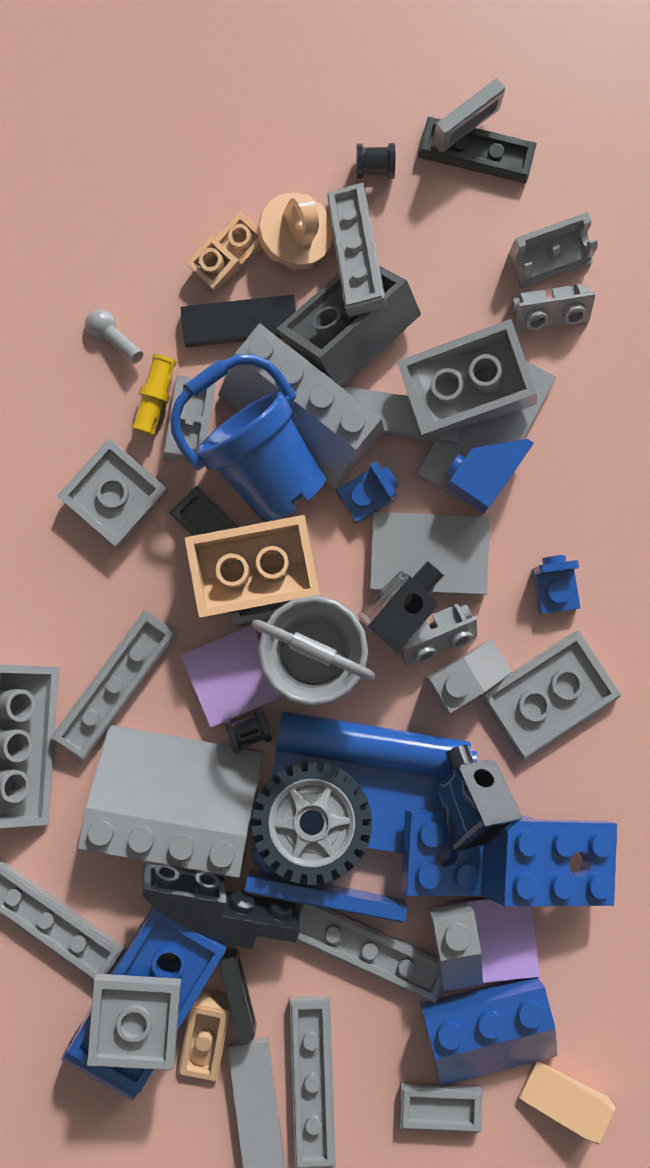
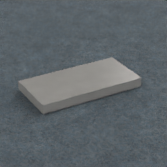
[416,361,556,504]

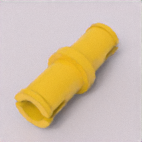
[131,354,177,436]

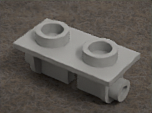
[511,283,596,332]
[402,604,478,665]

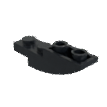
[142,863,301,949]

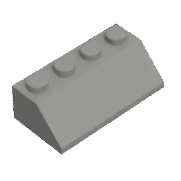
[218,323,384,490]
[0,664,59,828]

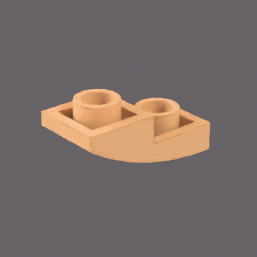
[186,211,262,290]

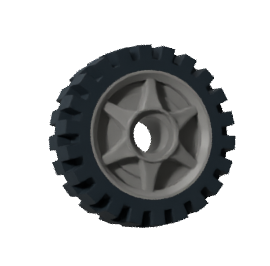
[252,762,372,885]

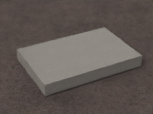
[370,512,490,595]
[480,630,622,760]

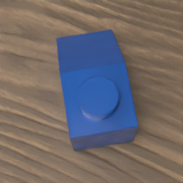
[445,439,534,514]

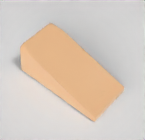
[178,988,231,1082]
[518,1061,615,1145]

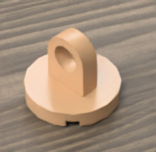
[257,193,333,270]

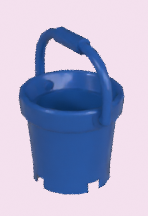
[170,354,326,522]

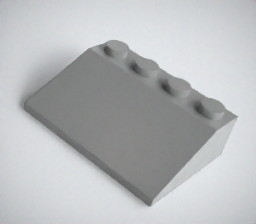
[78,725,264,878]

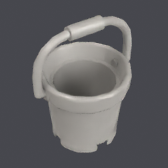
[251,596,375,706]

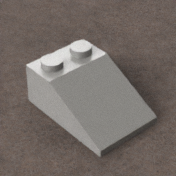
[397,319,537,436]

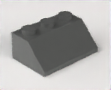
[276,266,421,387]

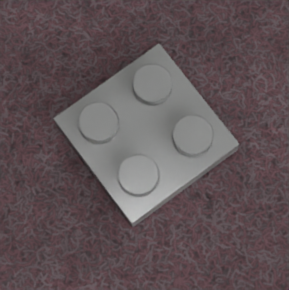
[57,438,169,548]
[87,974,181,1070]

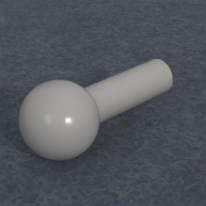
[85,309,144,364]

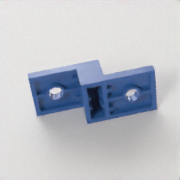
[401,810,617,906]

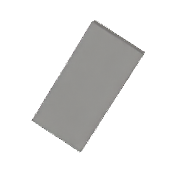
[432,78,505,153]
[399,1082,483,1133]

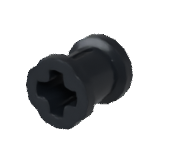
[356,143,396,179]
[223,708,272,755]

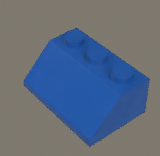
[420,977,557,1086]

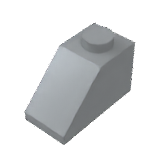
[425,638,512,713]
[428,901,483,991]

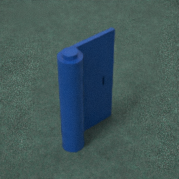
[272,711,477,861]

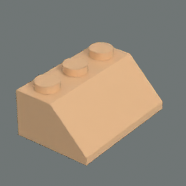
[185,515,320,618]

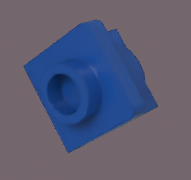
[336,462,399,524]
[532,555,580,615]

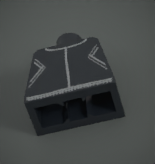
[357,561,445,653]
[437,745,522,852]

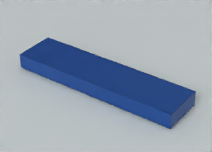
[245,870,408,923]

